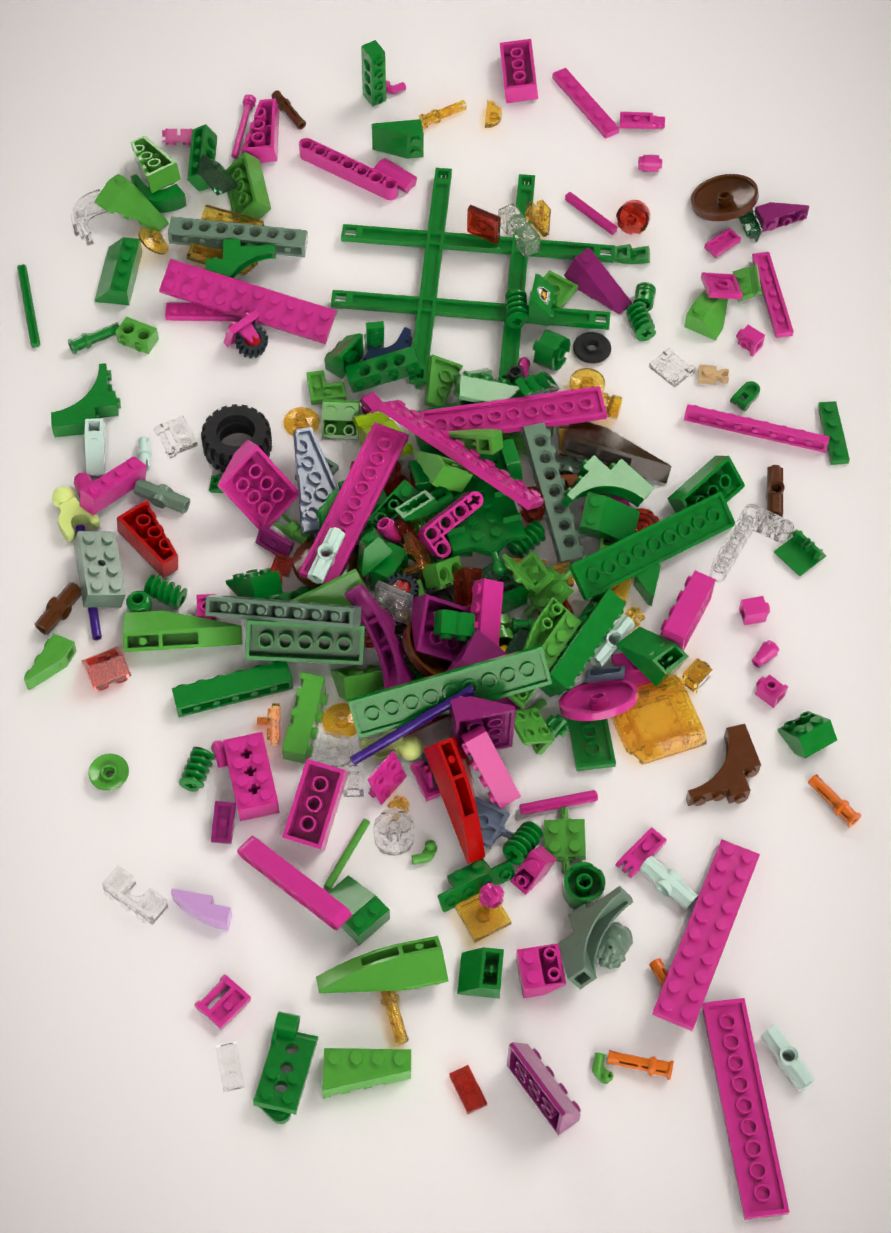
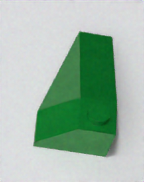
[357,523,393,577]

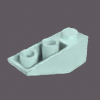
[85,418,107,476]

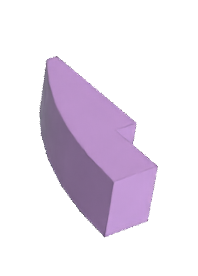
[171,888,232,930]

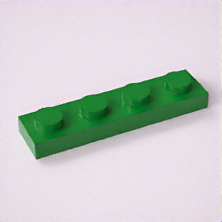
[817,401,850,465]

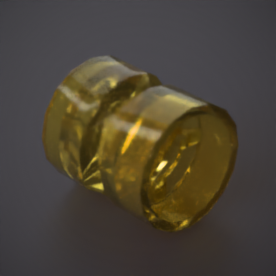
[601,391,623,419]

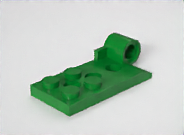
[253,1011,318,1115]

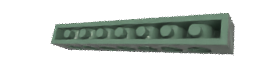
[168,216,308,257]
[522,422,585,566]
[205,594,361,628]

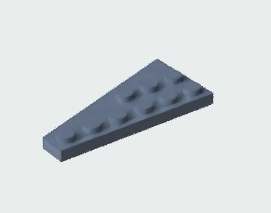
[293,427,339,535]

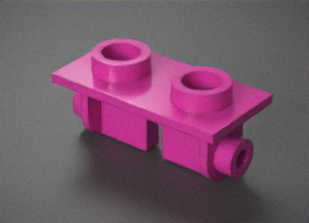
[162,128,192,145]

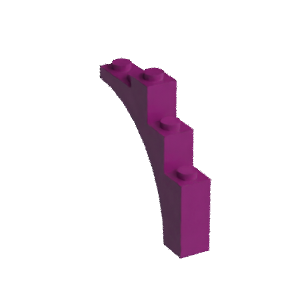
[345,583,415,689]

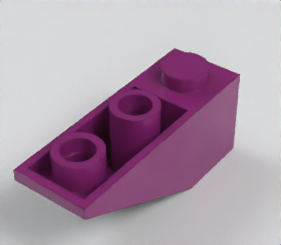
[753,202,810,232]

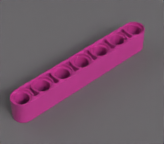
[299,138,398,200]
[237,836,352,931]

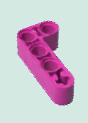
[418,491,483,558]

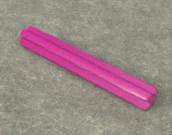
[565,192,618,235]
[519,790,598,815]

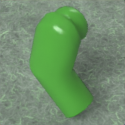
[411,840,437,865]
[592,1052,613,1084]

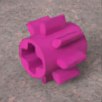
[478,883,505,909]

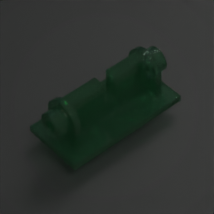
[738,208,763,242]

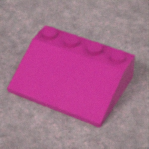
[217,440,298,530]

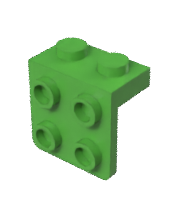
[502,551,555,594]
[514,708,555,754]

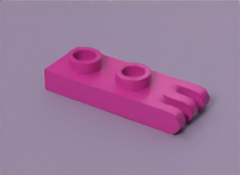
[615,827,667,878]

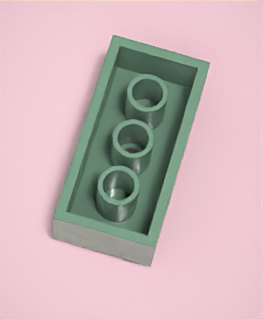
[74,531,126,607]

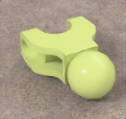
[52,486,100,542]
[359,728,424,761]

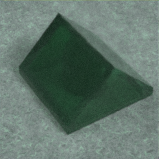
[198,154,239,196]

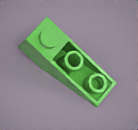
[24,633,77,690]

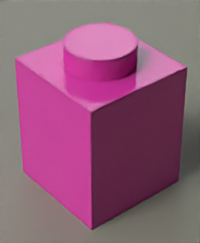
[739,596,770,625]

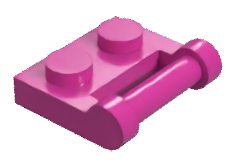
[194,974,251,1030]

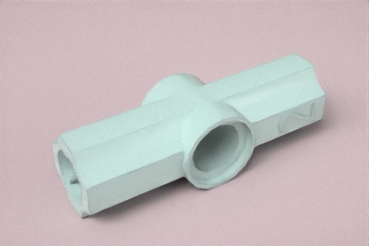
[307,527,345,584]
[590,615,635,668]
[640,856,699,910]
[761,1025,815,1091]

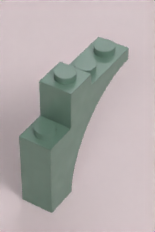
[558,886,633,990]

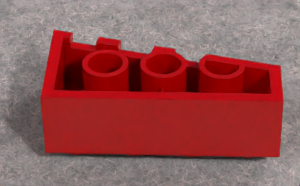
[117,500,178,578]

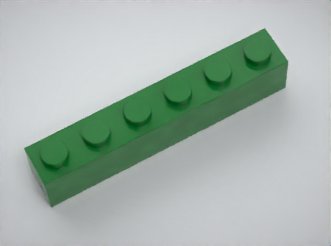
[172,661,293,717]

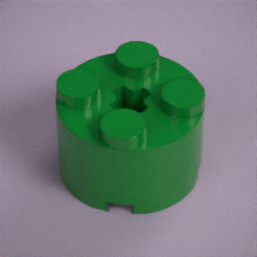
[533,329,571,371]
[562,862,605,909]

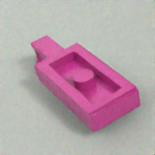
[620,112,665,129]

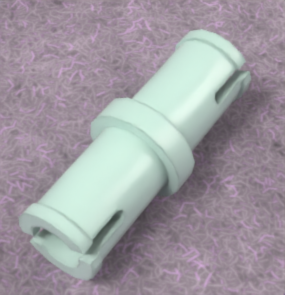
[137,436,152,472]

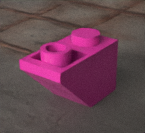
[510,846,557,895]

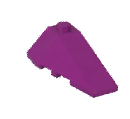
[564,247,633,315]

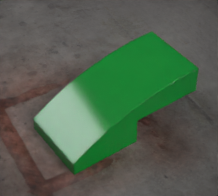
[614,244,650,264]

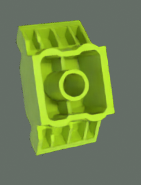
[352,411,413,457]

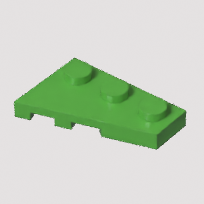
[424,354,463,407]

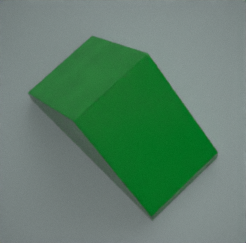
[633,564,661,606]

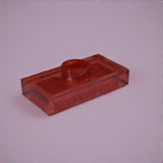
[449,1065,487,1115]

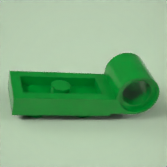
[364,321,384,350]

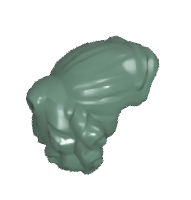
[596,922,633,969]

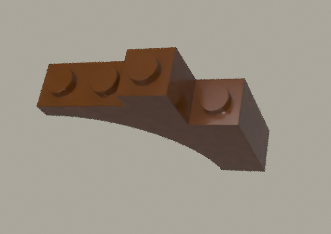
[686,723,761,806]

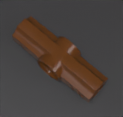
[765,465,785,519]
[34,582,81,635]

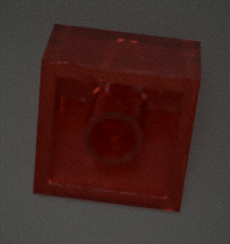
[81,647,131,691]

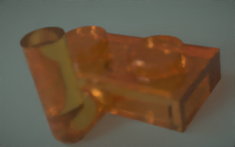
[403,532,431,576]
[257,703,281,746]

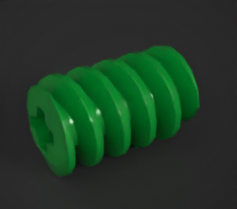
[505,290,528,329]
[626,301,656,341]
[506,520,546,559]
[144,575,188,609]
[178,747,215,792]
[502,821,543,865]

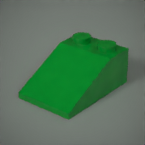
[371,119,424,159]
[578,492,640,542]
[328,875,390,945]

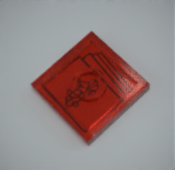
[467,204,501,244]

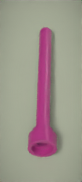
[231,94,256,159]

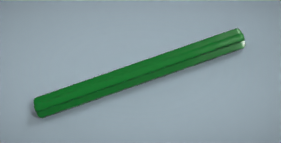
[17,264,40,348]

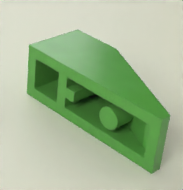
[447,429,503,455]

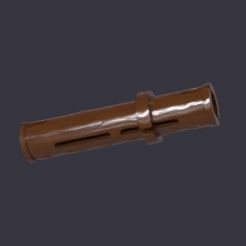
[271,90,306,130]

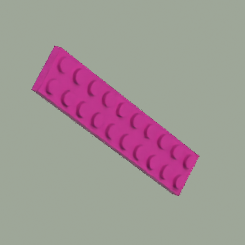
[159,259,337,344]
[420,386,607,445]
[377,400,544,510]
[299,422,409,585]
[652,839,760,1031]
[702,998,790,1220]

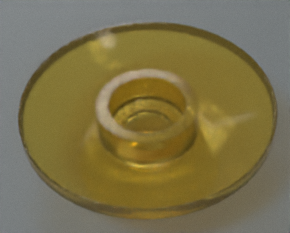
[138,228,169,255]
[570,368,605,392]
[283,407,320,436]
[322,703,357,739]

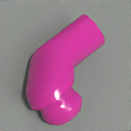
[386,80,406,94]
[211,740,228,768]

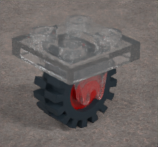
[374,573,419,625]

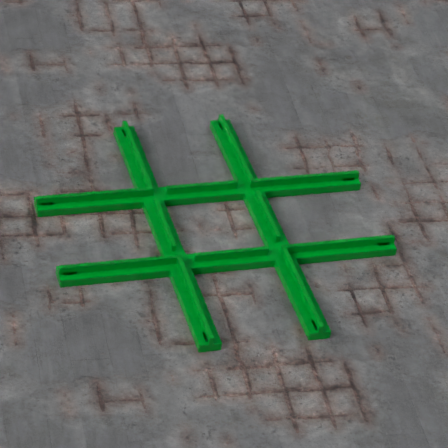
[331,167,615,389]

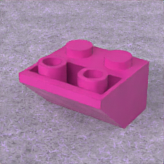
[516,943,566,998]

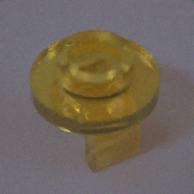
[625,606,645,627]
[387,795,410,817]

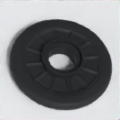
[573,332,611,364]

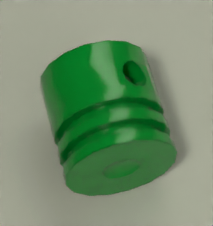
[633,282,656,311]

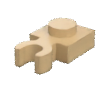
[698,365,729,385]

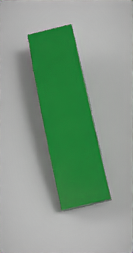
[515,371,560,396]
[394,486,470,521]

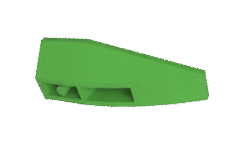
[508,597,581,709]
[123,611,243,652]
[316,936,449,993]

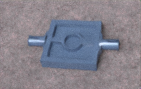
[475,796,513,849]

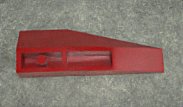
[424,737,485,864]

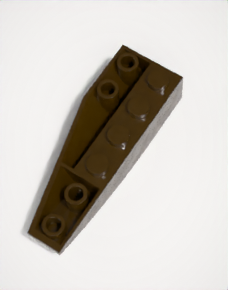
[560,422,672,484]

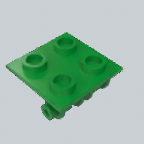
[774,529,827,576]

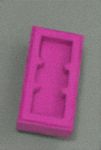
[704,228,741,258]

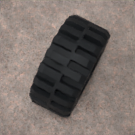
[201,404,272,473]

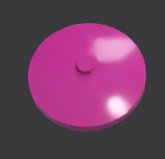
[559,679,638,721]

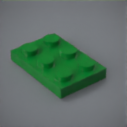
[566,718,616,771]

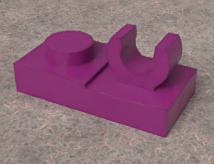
[255,525,295,561]
[211,801,236,844]

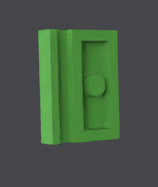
[732,264,762,302]

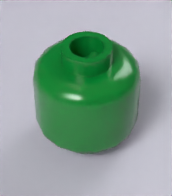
[126,591,152,612]

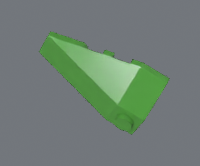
[94,174,169,232]
[684,290,728,341]
[331,661,416,702]

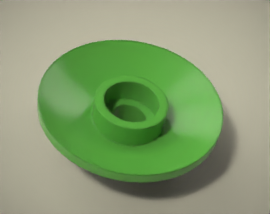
[88,753,129,791]

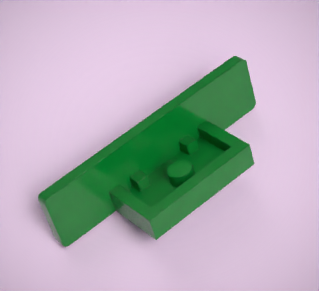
[437,858,515,913]

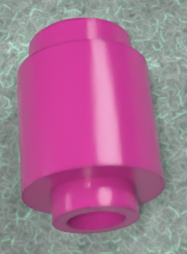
[638,155,662,172]
[74,472,93,498]

